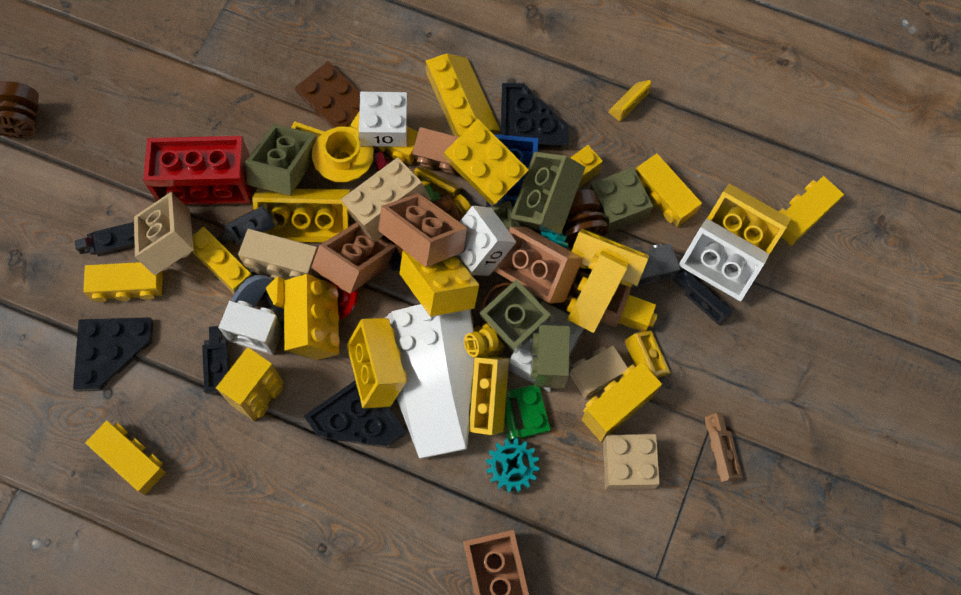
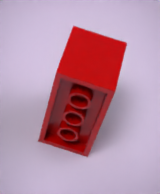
[143,136,252,205]

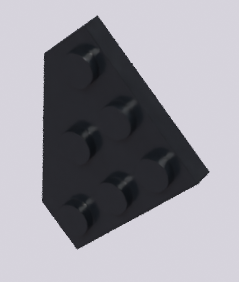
[501,83,569,149]
[73,317,153,392]
[304,380,407,448]

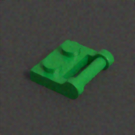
[504,384,551,441]

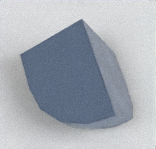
[232,275,273,308]

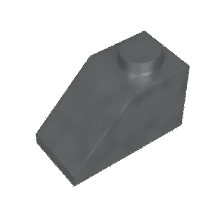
[631,243,680,288]

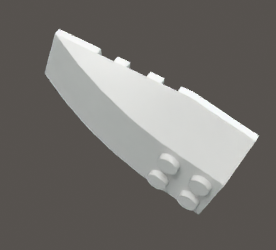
[385,304,474,459]

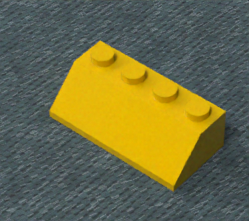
[426,53,501,137]
[253,188,351,242]

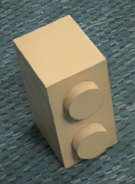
[570,346,628,399]

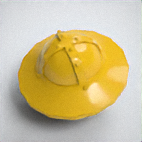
[312,127,374,182]

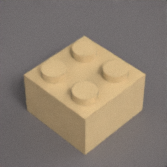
[603,434,659,490]

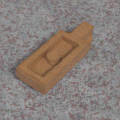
[705,413,743,482]

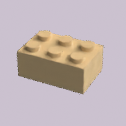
[341,157,431,242]
[134,192,194,275]
[238,229,319,280]

